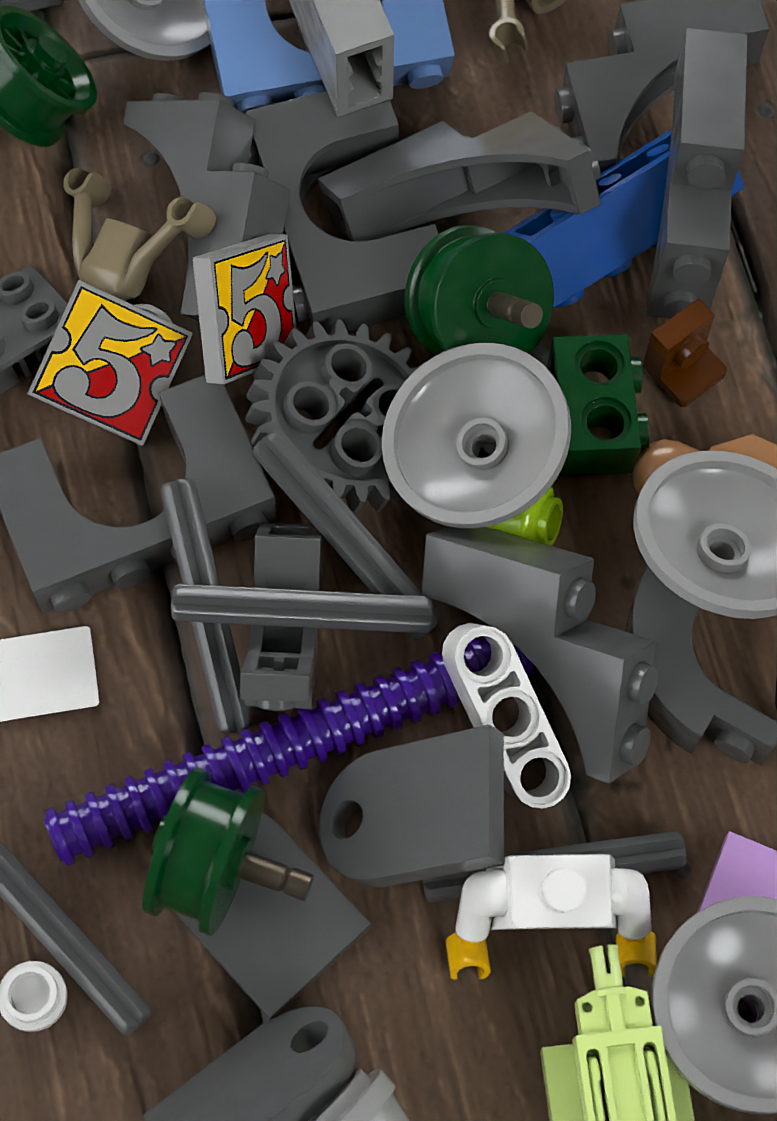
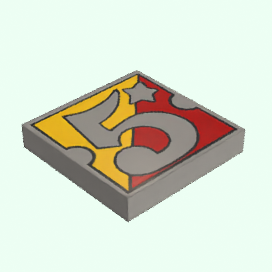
[193,233,296,384]
[27,280,193,446]

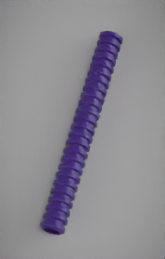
[44,638,534,866]

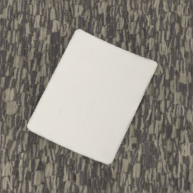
[0,626,99,722]

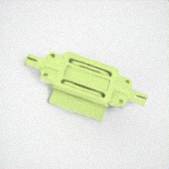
[540,945,695,1121]

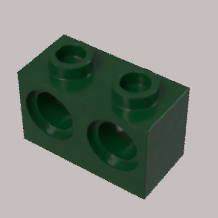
[547,334,649,477]

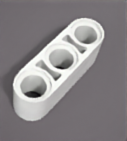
[442,623,571,809]

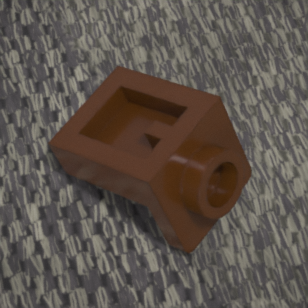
[642,298,727,407]

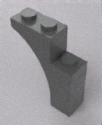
[554,0,769,173]
[647,28,747,319]
[123,92,291,321]
[318,111,601,241]
[421,526,658,783]

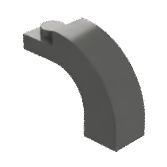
[240,523,323,710]
[625,566,777,766]

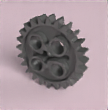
[245,320,420,514]

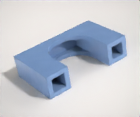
[202,0,455,113]

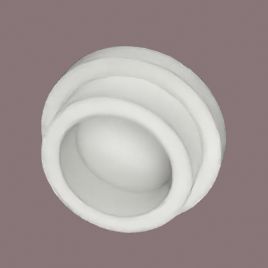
[0,961,68,1032]

